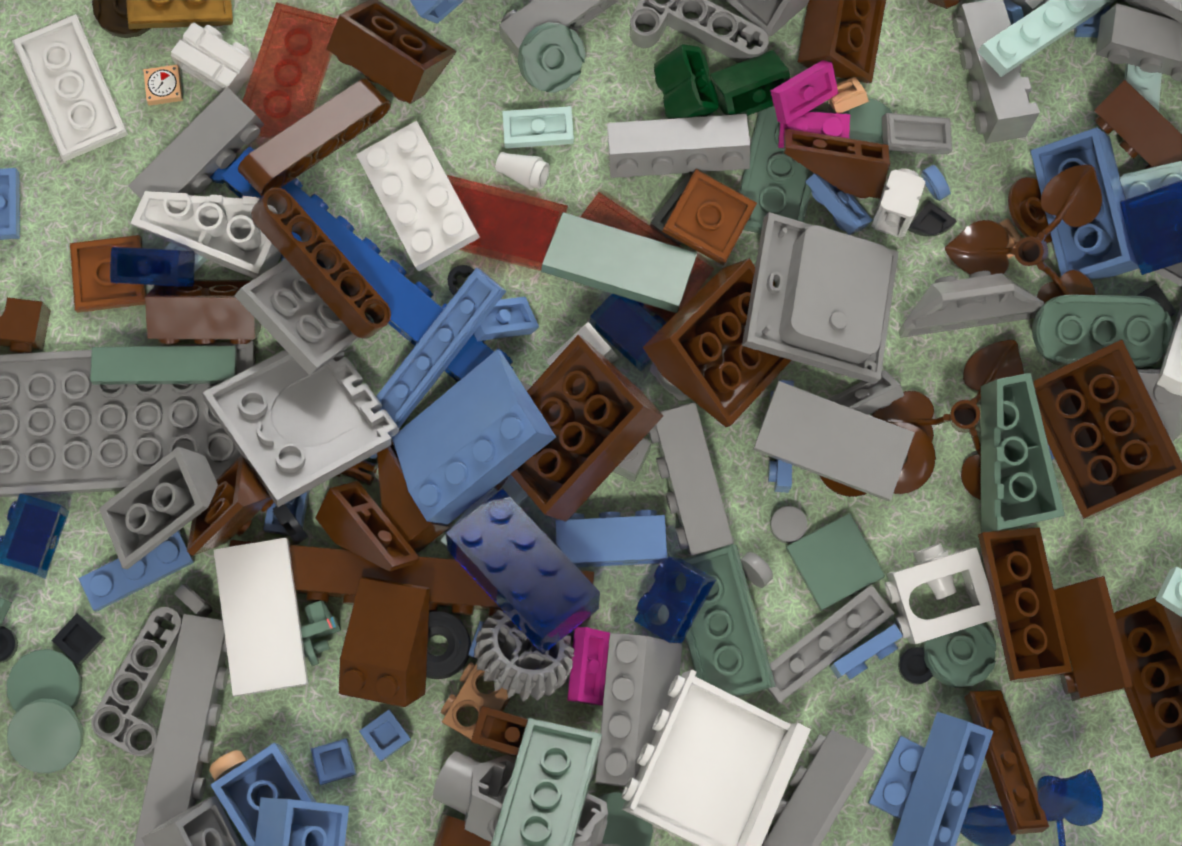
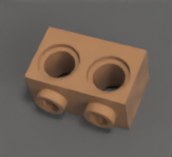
[440,662,512,747]

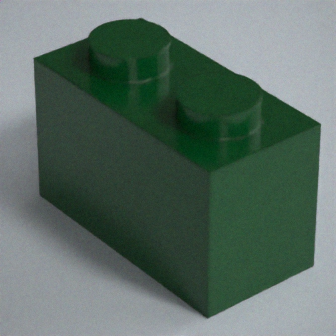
[710,50,791,116]

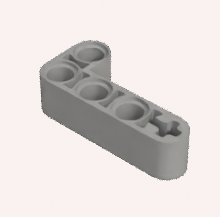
[630,0,769,63]
[91,607,183,758]

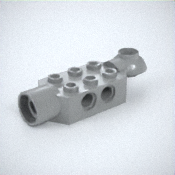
[433,751,621,846]

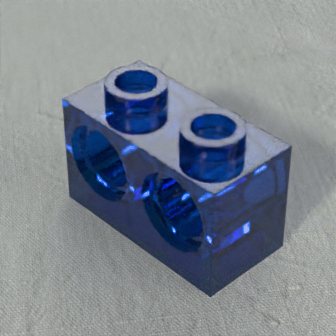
[634,556,716,643]

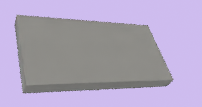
[753,381,914,502]

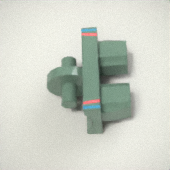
[301,601,341,666]

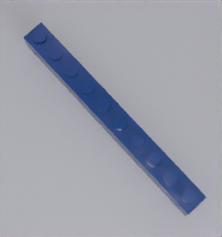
[221,146,513,382]

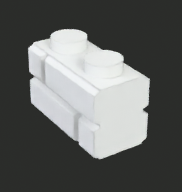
[170,23,255,95]
[871,168,926,238]

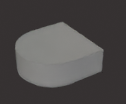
[174,584,213,618]

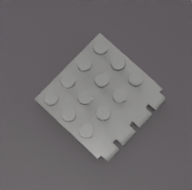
[203,350,400,507]

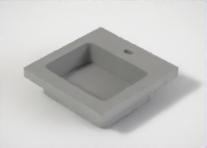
[742,212,899,384]

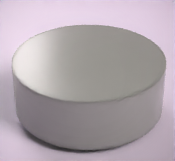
[770,506,807,544]
[741,552,773,588]

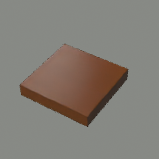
[662,169,757,265]
[70,235,146,313]

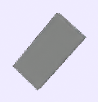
[882,113,952,154]

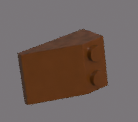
[187,455,274,556]
[339,576,430,707]

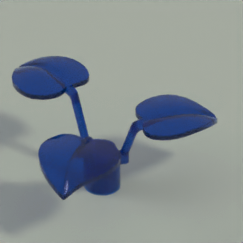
[960,769,1104,846]

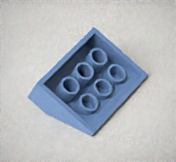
[392,350,556,524]

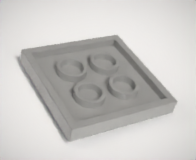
[235,259,374,375]

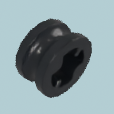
[447,265,475,295]

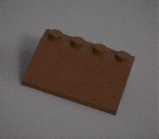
[643,258,792,427]
[511,334,664,522]
[1033,340,1182,519]

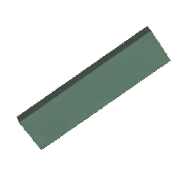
[90,346,237,385]

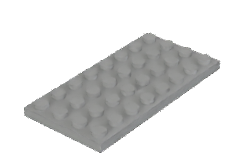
[0,341,255,497]

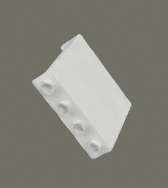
[621,670,811,846]

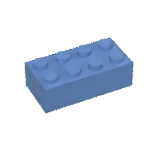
[211,743,316,846]

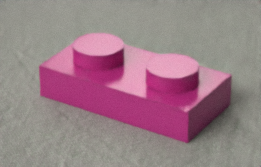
[771,60,839,125]
[778,112,850,148]
[567,627,610,706]

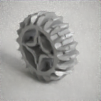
[474,606,574,702]

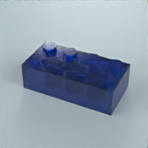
[446,488,600,654]

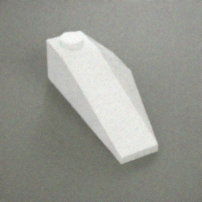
[131,191,281,279]

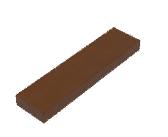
[964,690,1050,835]

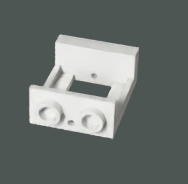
[885,547,996,644]

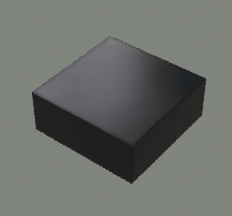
[51,613,106,666]

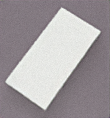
[12,14,128,162]
[214,537,309,697]

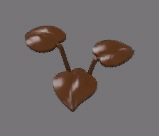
[945,165,1102,304]
[871,340,1024,500]

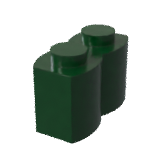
[654,44,719,119]

